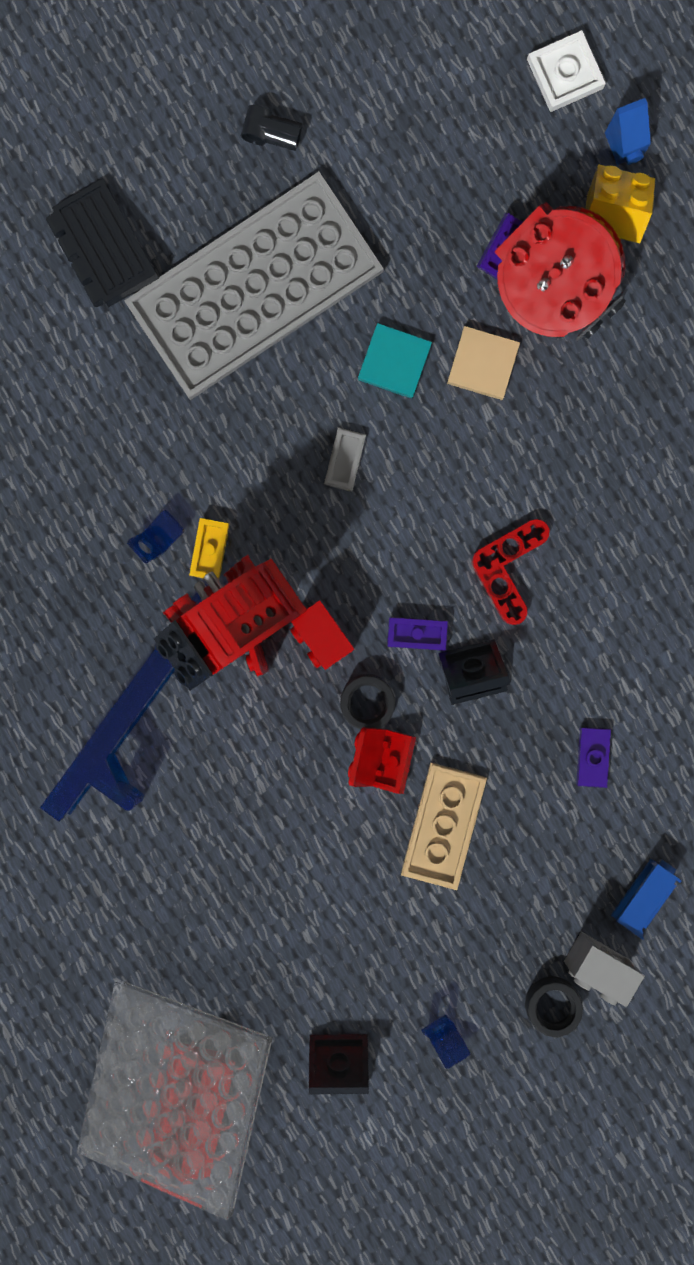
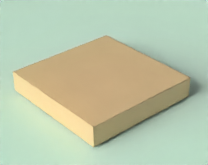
[447,326,520,400]

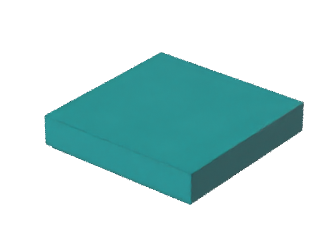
[358,323,432,399]

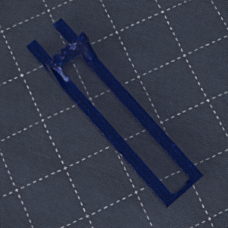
[40,583,208,822]

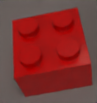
[289,600,355,670]

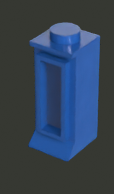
[611,859,682,940]

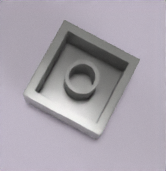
[564,931,645,1007]

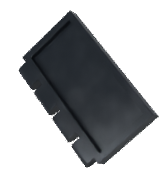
[46,179,159,308]

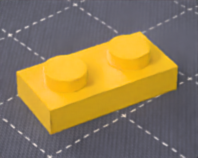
[189,518,230,580]

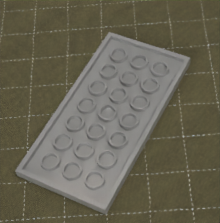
[124,172,384,400]

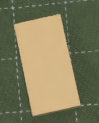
[401,762,487,890]

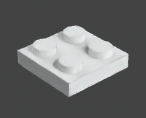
[527,30,606,112]

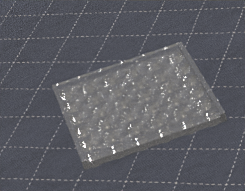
[76,981,273,1220]

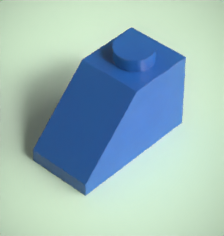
[605,98,651,165]

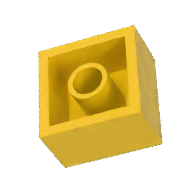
[586,164,655,243]

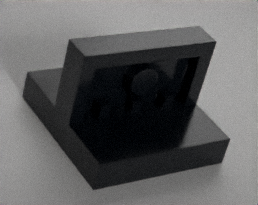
[438,639,510,705]
[309,1034,369,1095]

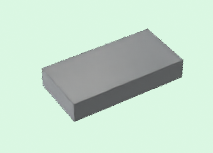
[324,428,366,492]

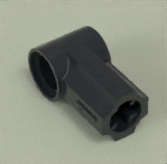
[240,105,302,151]

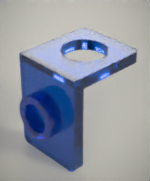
[127,510,184,564]
[421,1015,471,1069]

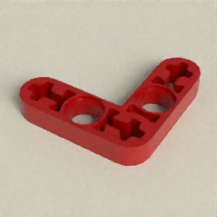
[472,519,550,625]

